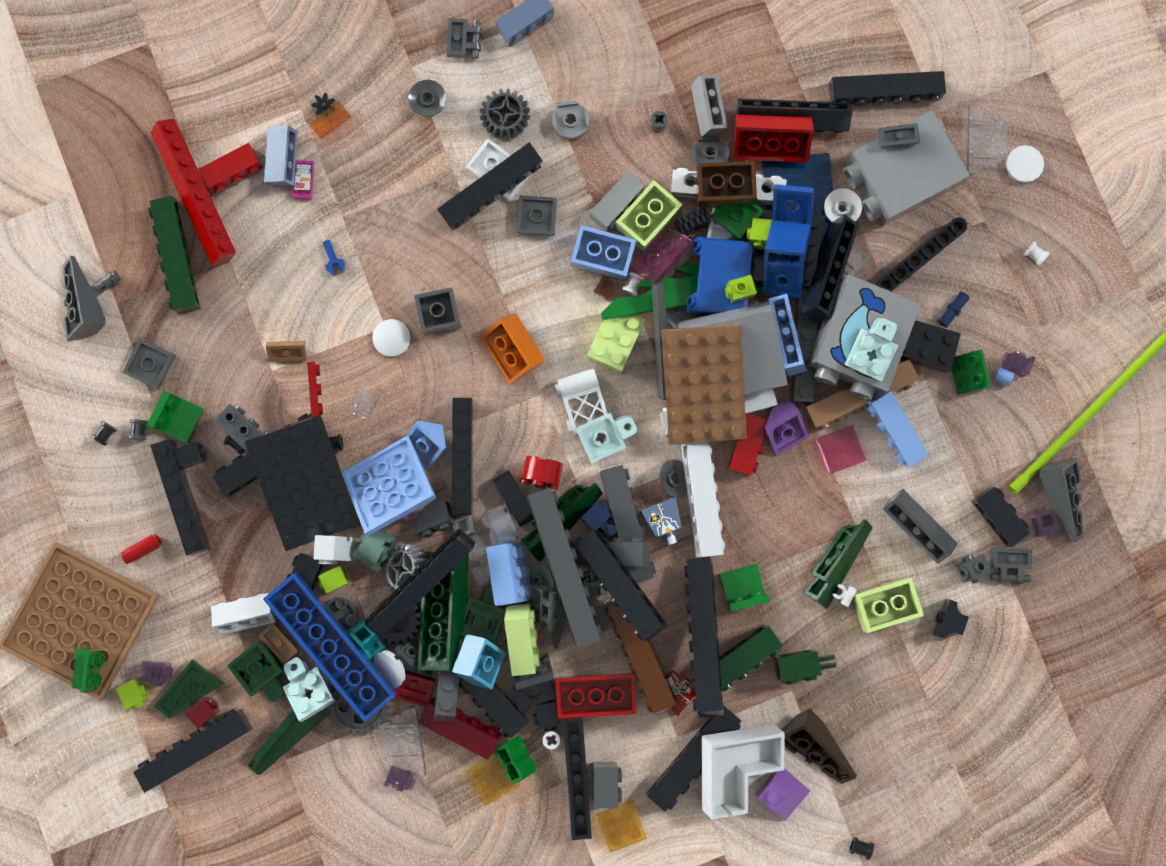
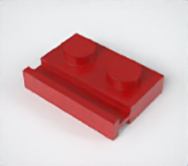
[394,671,436,707]

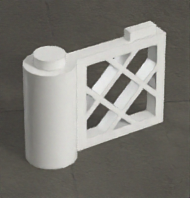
[554,368,607,434]

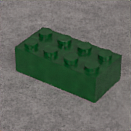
[720,625,783,692]

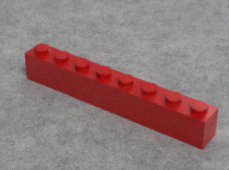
[150,118,236,266]

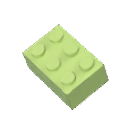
[615,180,682,252]
[587,315,646,374]
[853,578,924,633]
[504,603,540,676]

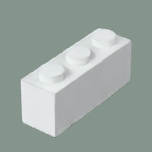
[211,593,276,636]

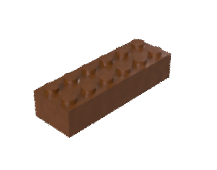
[605,601,680,715]

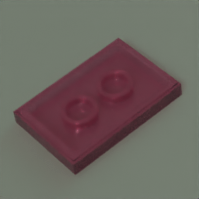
[629,225,694,284]

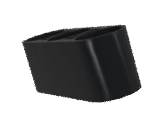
[492,470,534,527]

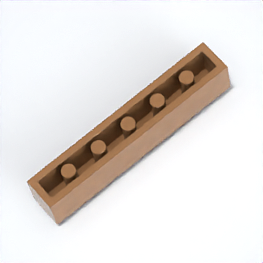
[803,359,919,431]

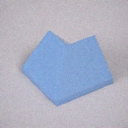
[406,421,449,470]

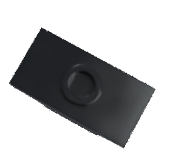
[933,599,969,639]

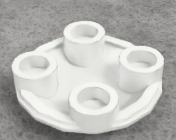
[372,319,411,357]

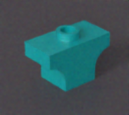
[347,619,387,662]

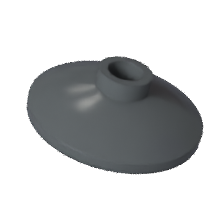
[409,80,446,117]
[659,459,687,498]

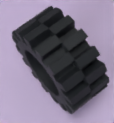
[674,207,712,237]

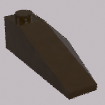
[782,709,857,784]

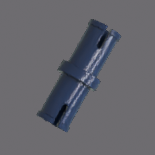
[937,292,970,328]

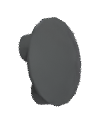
[324,597,358,631]

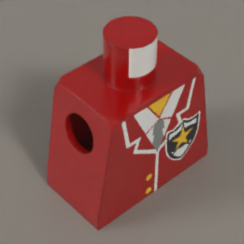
[666,670,696,716]

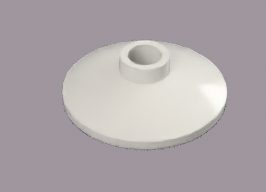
[824,188,862,222]

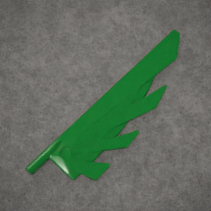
[601,263,763,320]

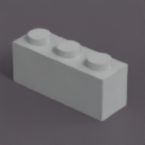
[691,75,727,137]
[590,171,645,232]

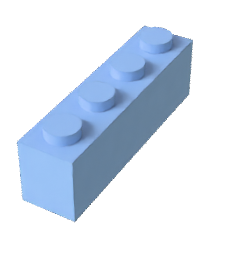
[768,294,807,376]
[866,390,929,467]

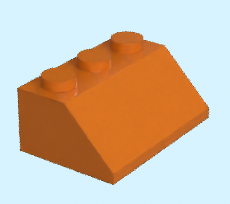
[480,313,546,385]

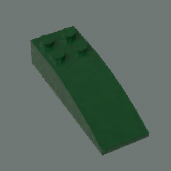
[418,551,469,671]

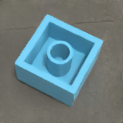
[452,635,506,690]

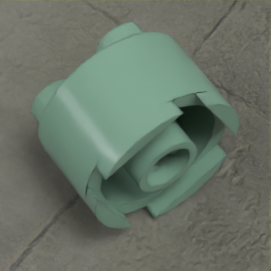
[352,529,397,572]

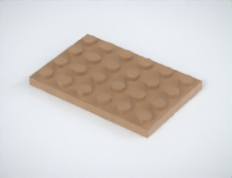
[661,324,747,445]

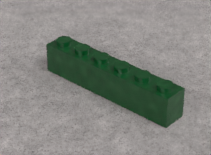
[148,196,201,314]

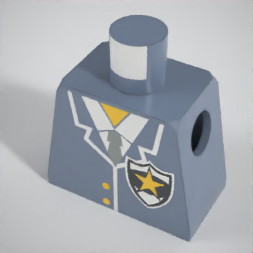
[640,497,682,546]

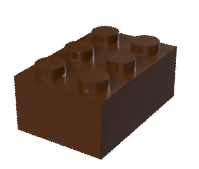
[696,161,757,207]

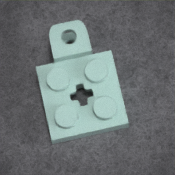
[845,318,899,381]
[575,412,637,464]
[283,657,335,722]

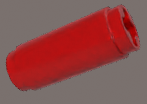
[120,534,162,565]

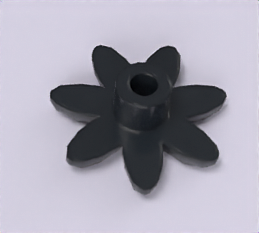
[311,93,335,117]

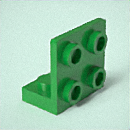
[147,390,204,443]
[720,564,770,611]
[72,648,104,693]

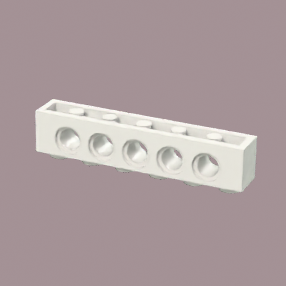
[671,168,787,206]

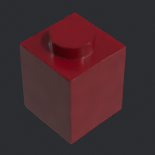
[185,696,220,729]

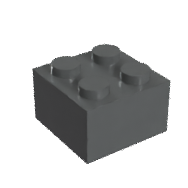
[414,287,461,336]
[593,762,622,808]

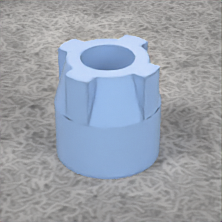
[993,367,1014,387]

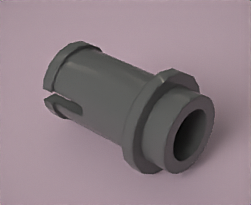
[94,271,121,293]

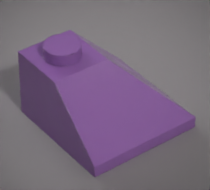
[765,399,809,456]
[755,768,810,821]

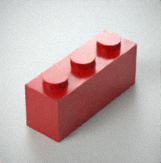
[198,143,263,194]
[727,413,767,476]

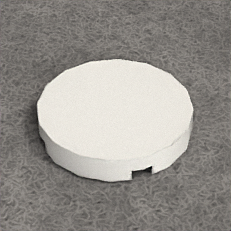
[1005,145,1044,184]
[373,650,405,689]

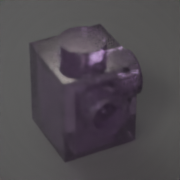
[140,660,173,686]

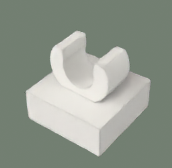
[832,584,857,607]

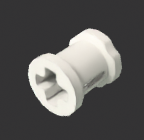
[1023,241,1049,266]
[622,272,645,297]
[543,730,560,749]

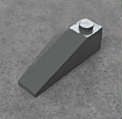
[63,256,106,341]
[1039,458,1083,542]

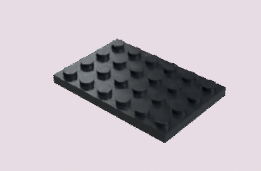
[244,415,360,551]

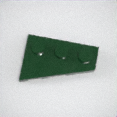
[154,659,224,719]

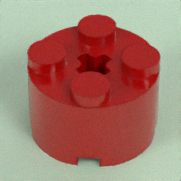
[520,456,563,490]

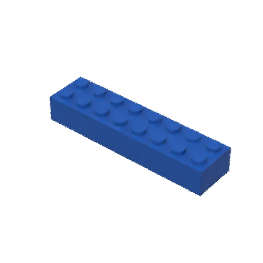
[263,573,398,722]

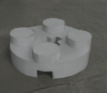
[552,101,589,140]

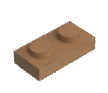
[266,341,308,362]
[258,623,300,664]

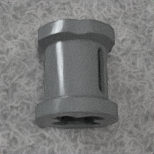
[650,111,667,133]
[128,419,148,440]

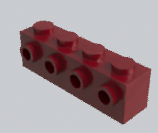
[418,697,501,760]

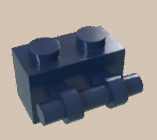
[581,502,617,536]

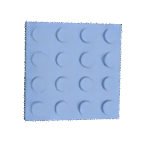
[342,435,436,536]

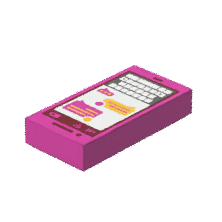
[292,160,315,200]

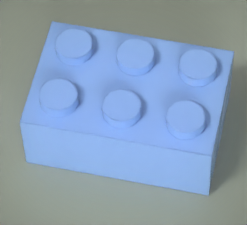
[571,225,636,281]
[486,542,532,606]

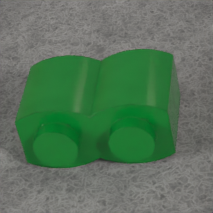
[495,735,536,784]

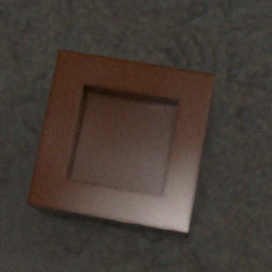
[594,275,620,301]

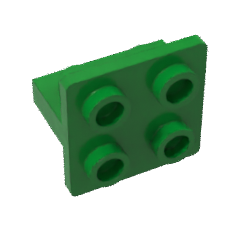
[952,349,990,395]

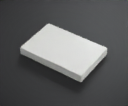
[465,138,532,202]

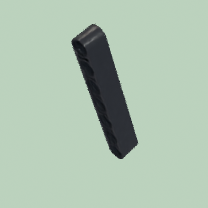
[874,217,967,292]
[364,529,475,637]

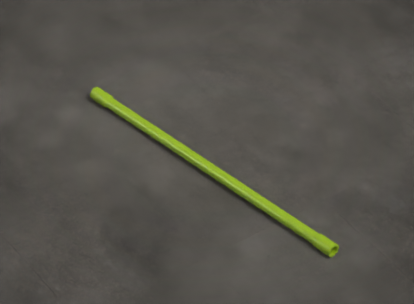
[1008,331,1166,494]

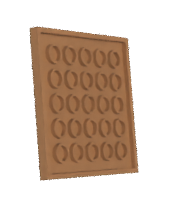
[0,542,159,701]

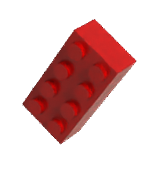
[732,115,814,163]
[556,673,637,719]

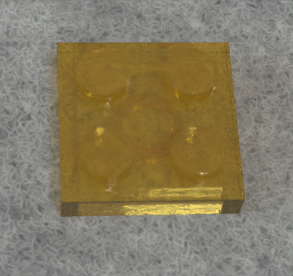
[466,753,520,805]
[597,800,647,853]

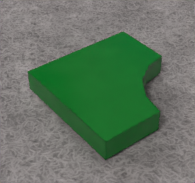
[710,204,764,241]

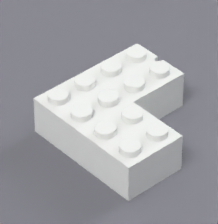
[702,724,785,820]

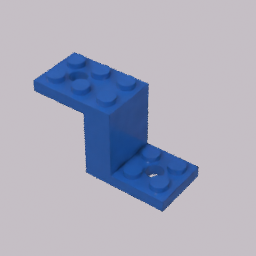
[763,184,814,299]

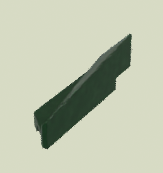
[520,483,603,562]
[803,519,873,609]
[247,707,332,775]

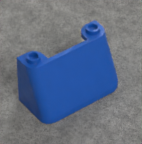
[686,237,753,316]

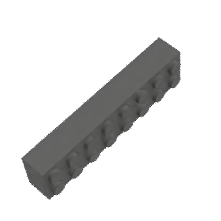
[527,488,602,648]

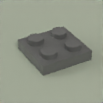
[517,195,557,236]
[122,338,176,390]

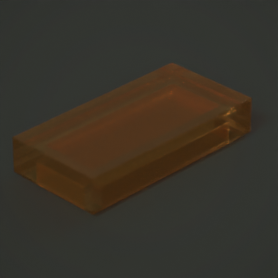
[309,101,351,140]

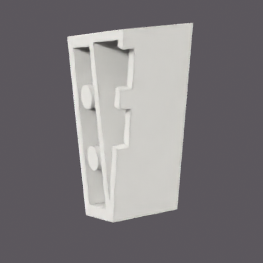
[314,535,362,564]

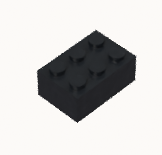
[900,320,961,373]

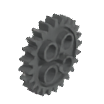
[326,685,391,736]

